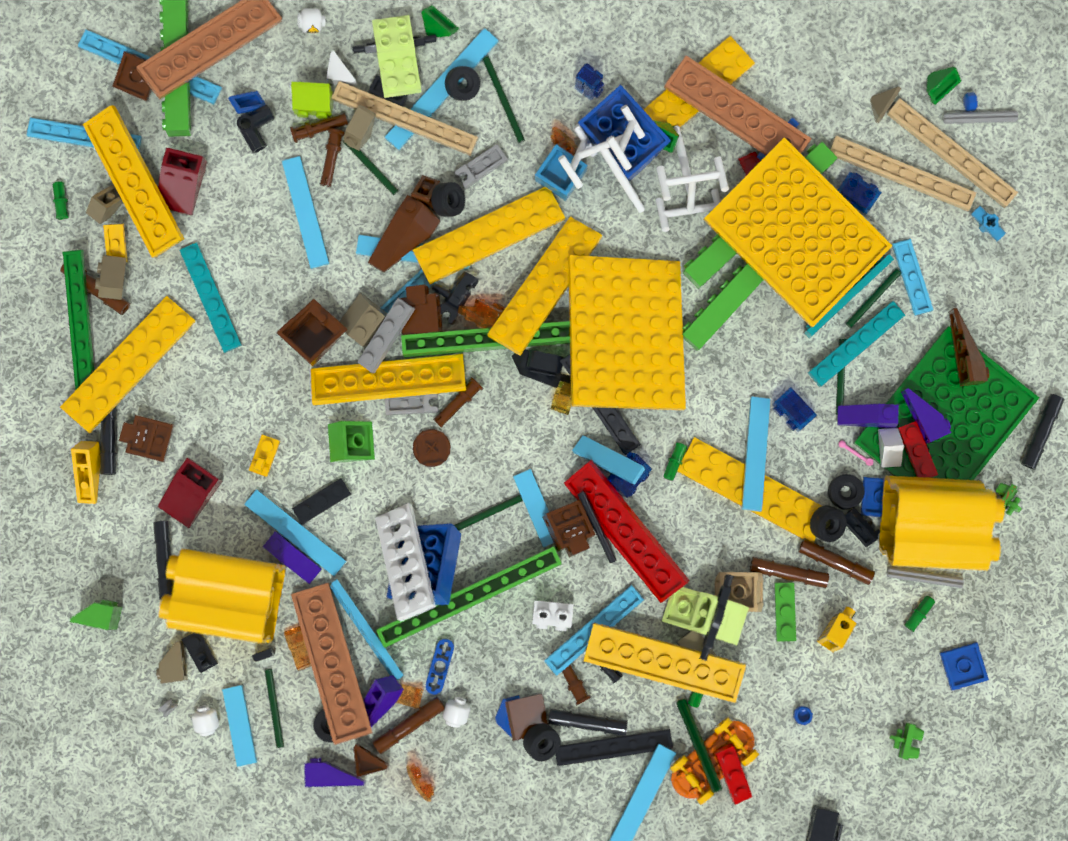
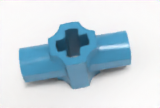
[971,206,1006,241]

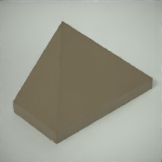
[870,86,902,124]

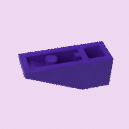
[901,388,951,444]
[837,404,899,428]
[262,531,322,584]
[363,675,404,728]
[305,757,366,787]

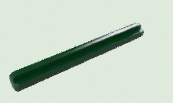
[676,699,722,793]

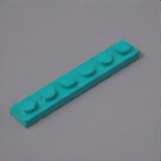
[179,242,242,353]
[804,254,894,339]
[808,301,906,387]

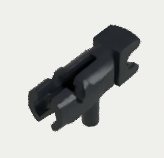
[432,271,479,325]

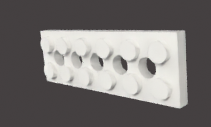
[375,503,436,621]

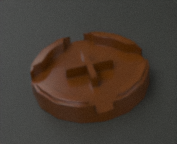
[413,429,451,467]

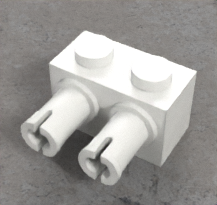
[532,601,573,631]

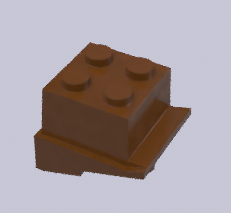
[276,299,348,367]

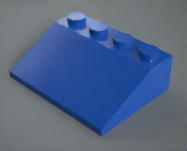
[578,85,671,182]
[386,523,462,605]

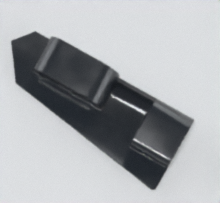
[511,349,571,394]

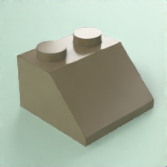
[339,293,388,347]

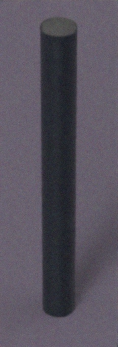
[577,491,617,563]

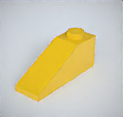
[71,441,100,504]

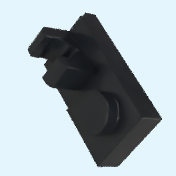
[368,75,409,107]
[845,508,880,547]
[182,633,218,673]

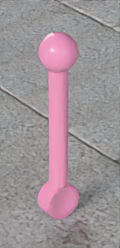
[838,440,874,466]

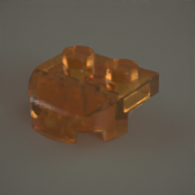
[458,298,505,329]

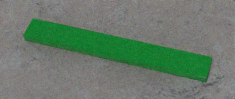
[62,250,94,391]

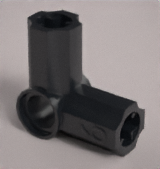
[237,104,275,154]

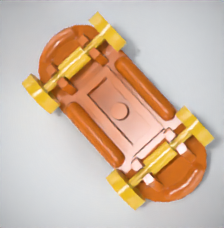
[669,717,759,805]

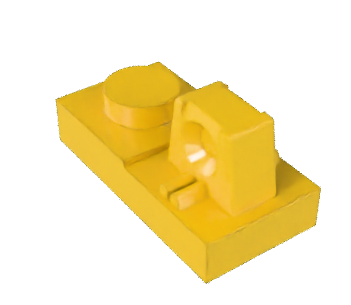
[103,224,128,262]
[249,435,281,477]

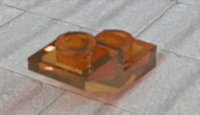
[550,127,578,156]
[406,763,435,802]

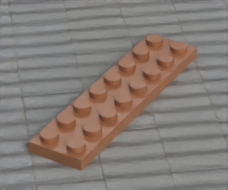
[136,0,282,100]
[664,56,812,155]
[291,583,373,745]

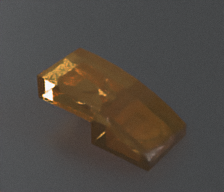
[284,626,311,671]
[396,683,424,708]

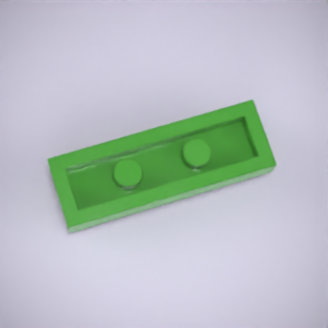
[774,583,796,641]

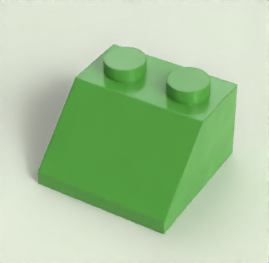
[328,421,375,462]
[70,600,122,630]

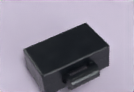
[806,805,843,841]

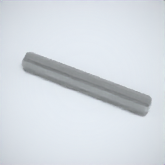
[943,111,1018,124]
[887,567,964,588]

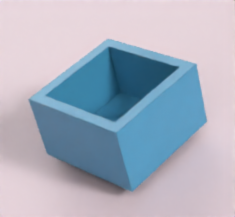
[535,144,588,201]

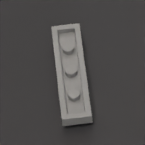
[358,298,415,373]

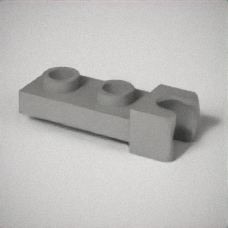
[454,144,508,190]
[385,394,439,415]

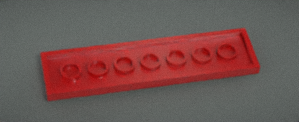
[564,460,690,603]

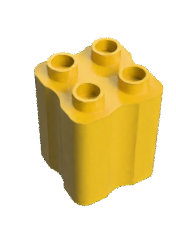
[879,476,1005,571]
[159,549,286,644]

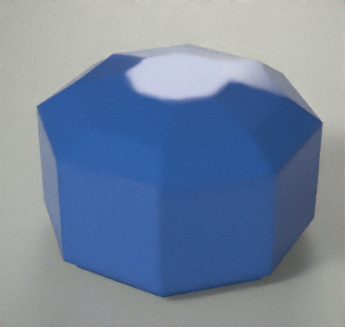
[963,92,978,112]
[793,706,813,726]

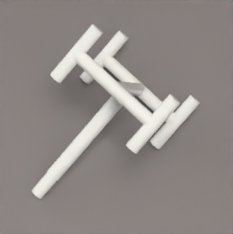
[558,105,645,213]
[656,126,729,232]

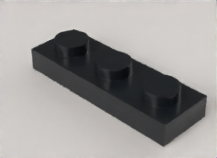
[292,478,352,525]

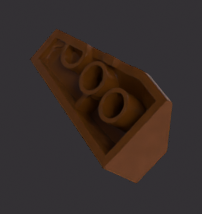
[368,195,440,273]
[948,308,989,387]

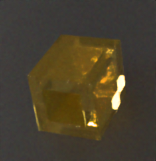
[550,381,572,415]

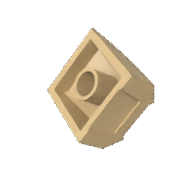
[715,572,764,612]

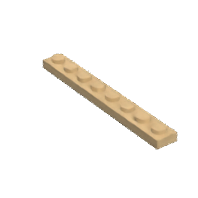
[332,81,478,156]
[887,99,1018,208]
[830,136,976,211]

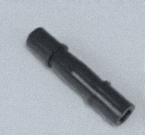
[1021,394,1065,470]
[99,407,117,475]
[153,521,174,600]
[548,708,628,736]

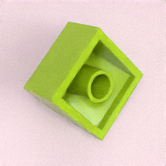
[291,81,333,119]

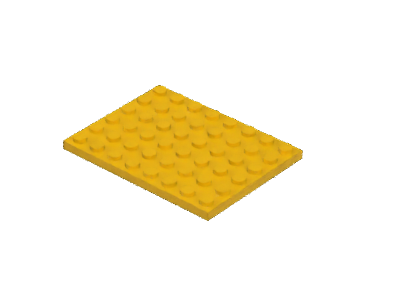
[703,137,892,328]
[568,255,686,410]

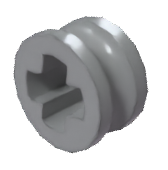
[158,698,178,718]

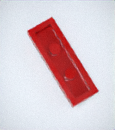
[898,421,938,478]
[714,743,753,805]

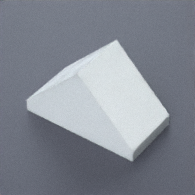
[326,51,357,87]
[878,428,904,468]

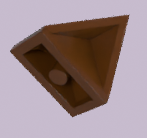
[411,175,440,209]
[353,743,389,777]

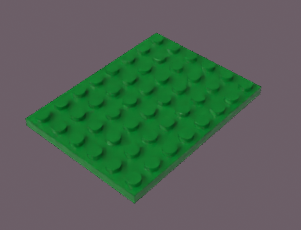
[854,326,1039,480]

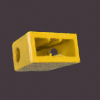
[817,606,856,652]

